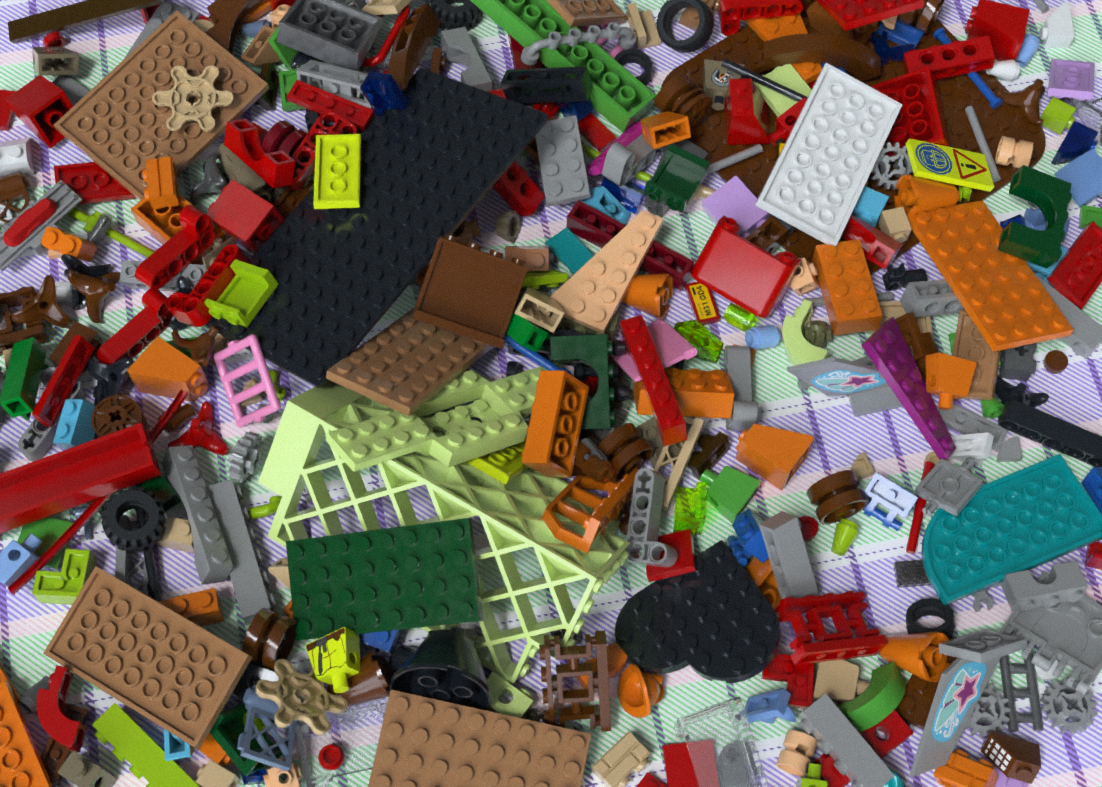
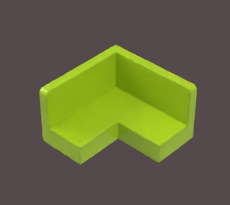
[32,549,97,605]

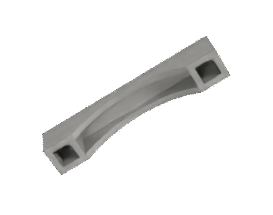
[162,445,233,585]

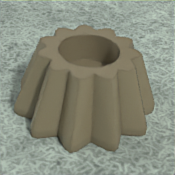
[495,211,521,243]

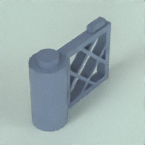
[237,685,302,771]

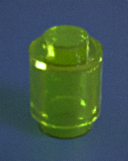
[723,303,759,333]

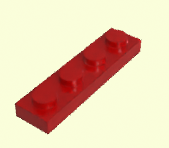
[287,80,375,131]
[31,335,95,428]

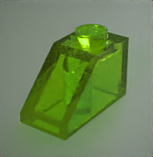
[674,320,723,363]

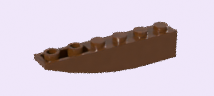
[386,3,441,94]

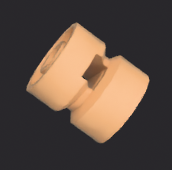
[995,136,1033,169]
[776,730,818,777]

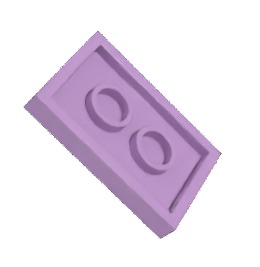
[1047,58,1095,101]

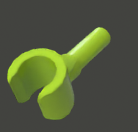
[958,186,972,202]

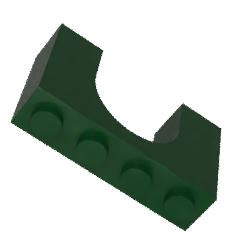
[998,165,1072,268]
[550,334,615,432]

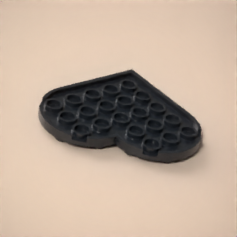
[615,540,781,683]

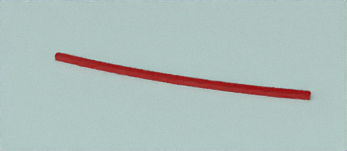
[7,390,188,595]

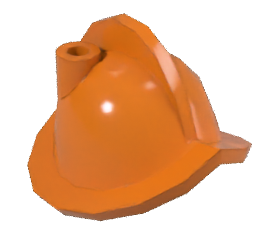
[618,663,665,718]

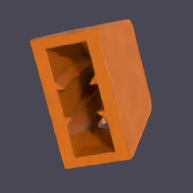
[640,111,691,149]
[926,352,977,410]

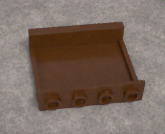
[411,234,530,349]

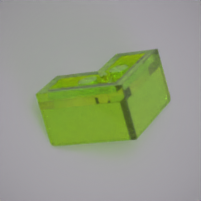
[673,481,707,535]

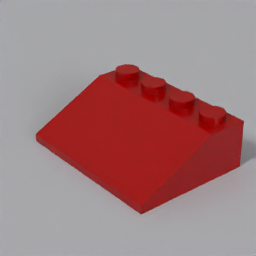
[870,66,950,157]

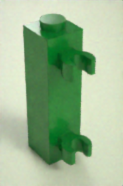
[505,307,551,353]
[0,337,49,421]

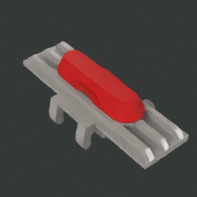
[0,180,83,272]

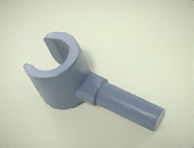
[75,507,92,540]

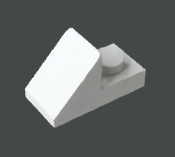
[949,432,994,466]

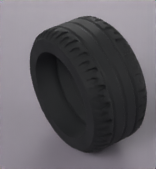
[656,0,714,53]

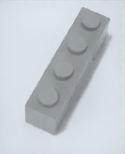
[441,27,494,91]

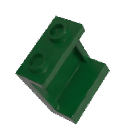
[644,144,710,213]
[209,703,286,777]

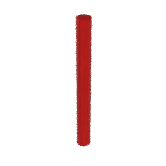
[906,462,934,554]

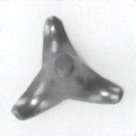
[190,153,228,205]

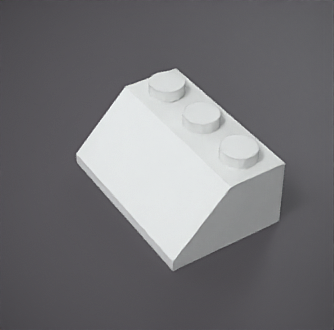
[0,137,35,177]

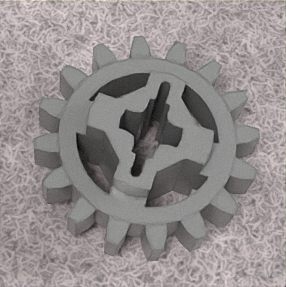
[870,142,913,190]
[228,431,263,483]
[1040,679,1098,735]
[964,684,1011,739]

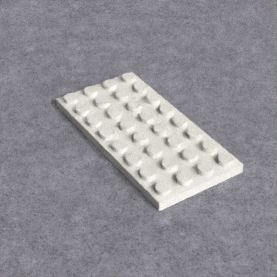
[755,63,902,247]

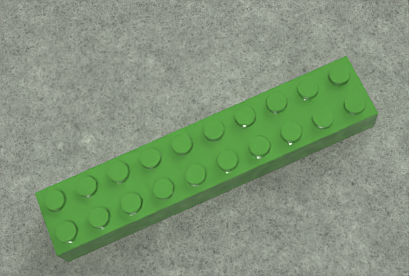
[470,0,657,133]

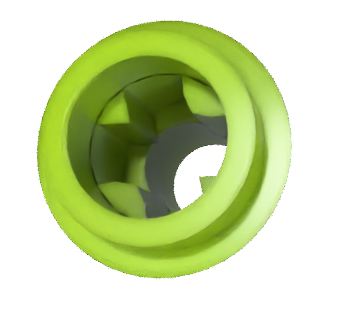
[831,519,859,556]

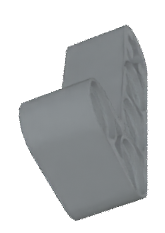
[602,134,665,187]
[724,345,758,431]
[18,367,86,462]
[626,468,678,567]

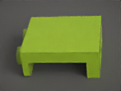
[204,259,278,327]

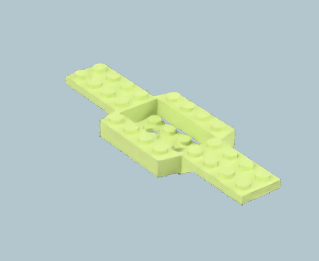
[326,363,563,472]

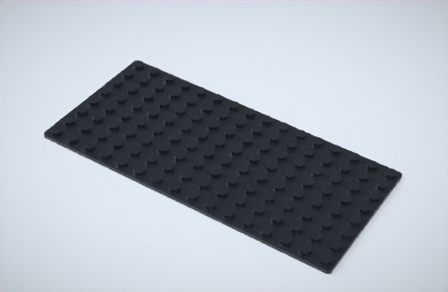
[204,68,549,388]

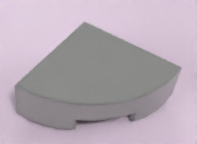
[997,437,1022,462]

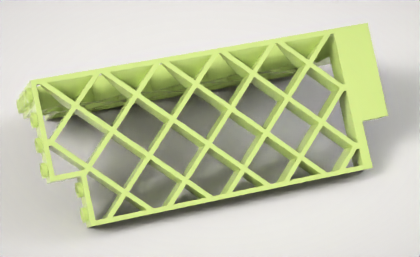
[258,380,630,684]

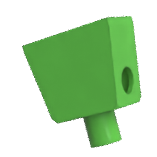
[700,466,761,524]

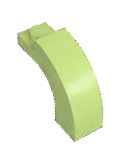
[782,299,829,366]

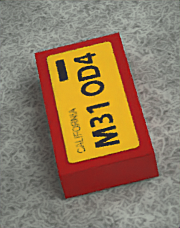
[685,282,720,327]

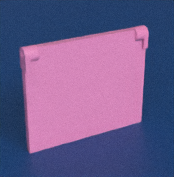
[609,318,697,382]

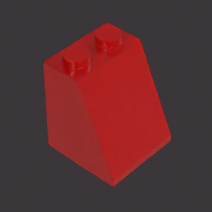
[964,0,1030,61]
[5,76,73,149]
[724,78,770,145]
[206,179,285,254]

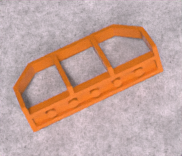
[542,468,639,554]

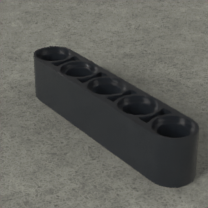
[999,400,1102,468]

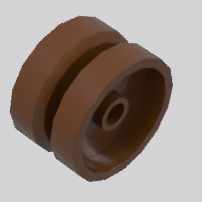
[899,0,945,33]
[597,423,654,482]
[806,470,869,525]
[242,608,297,671]

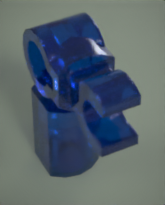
[870,31,915,65]

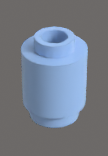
[745,325,781,350]

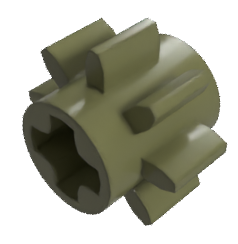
[804,320,832,347]

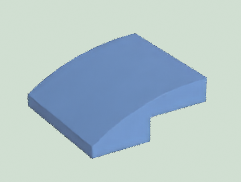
[1054,149,1102,208]

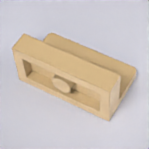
[627,3,661,50]

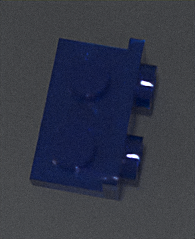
[360,71,408,116]

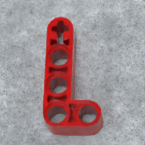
[718,0,803,36]
[287,111,358,190]
[135,205,215,290]
[165,244,249,327]
[95,288,173,364]

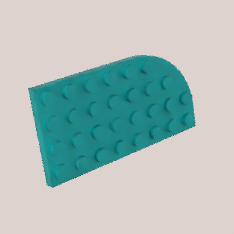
[922,454,1102,606]

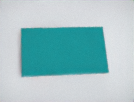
[545,227,594,275]

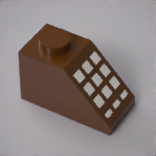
[981,730,1041,784]

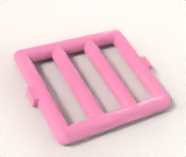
[214,334,281,427]

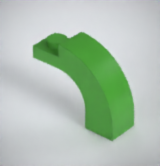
[837,662,906,733]

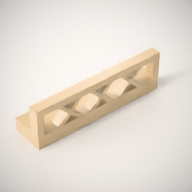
[647,416,704,511]

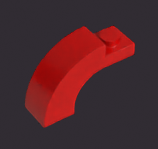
[37,665,87,753]

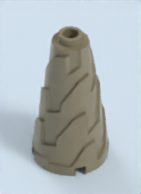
[218,143,283,205]

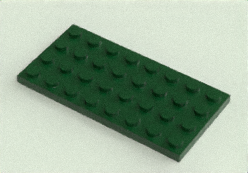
[286,518,483,641]

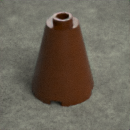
[327,648,393,706]

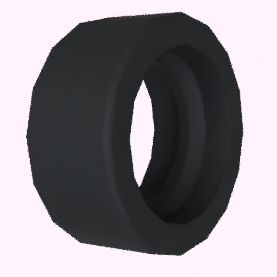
[614,49,652,86]
[906,598,954,639]

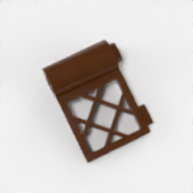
[0,171,31,224]

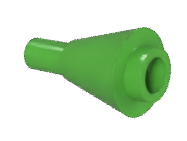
[980,395,1004,419]

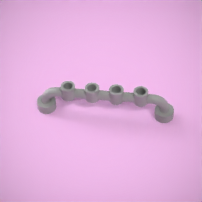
[521,22,636,65]

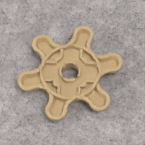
[152,65,234,132]
[256,659,348,736]

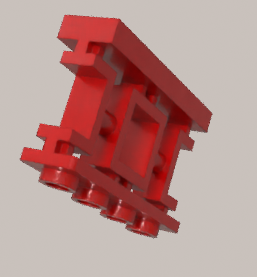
[774,591,888,665]

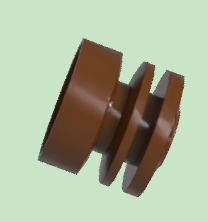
[654,74,712,129]
[91,395,150,438]

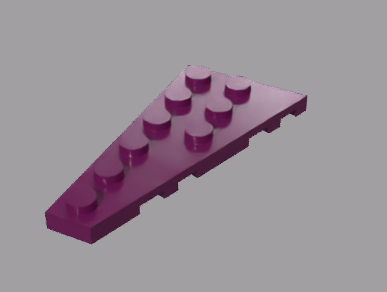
[861,317,956,460]

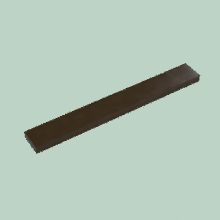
[8,0,164,44]

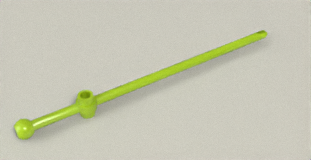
[43,192,154,258]

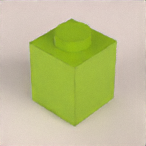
[1040,97,1076,135]

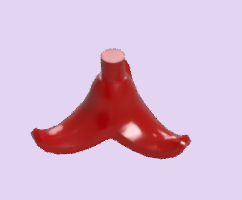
[168,401,230,456]

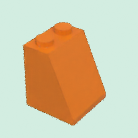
[127,336,209,402]
[735,424,815,491]

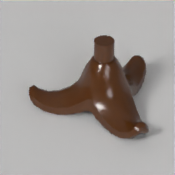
[998,79,1045,124]
[68,270,120,323]
[11,275,74,328]
[172,325,226,367]

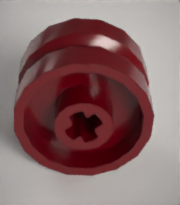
[261,120,313,169]

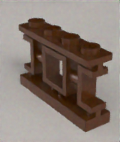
[0,286,50,356]
[539,630,611,732]

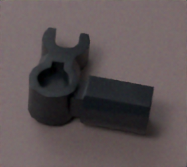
[882,263,927,291]

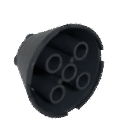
[389,627,492,711]

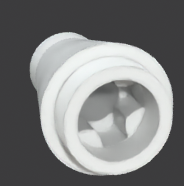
[986,59,1020,81]

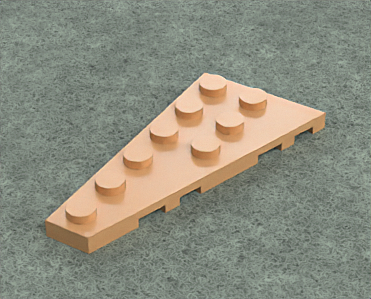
[550,210,663,334]

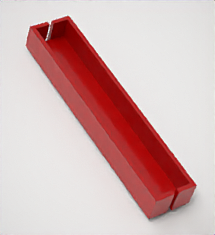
[0,423,162,534]

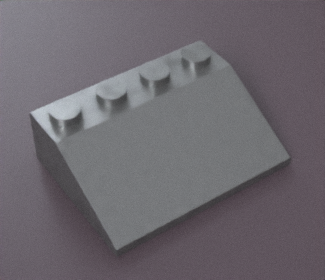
[277,0,384,71]

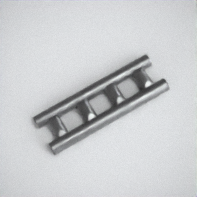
[999,641,1044,732]

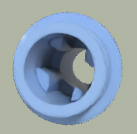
[1015,34,1039,67]

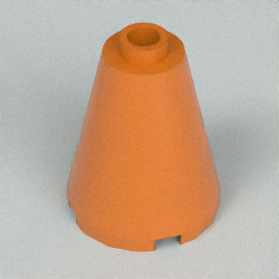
[894,174,960,216]
[621,273,673,319]
[879,631,950,682]

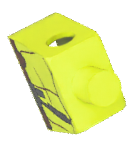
[305,627,360,693]

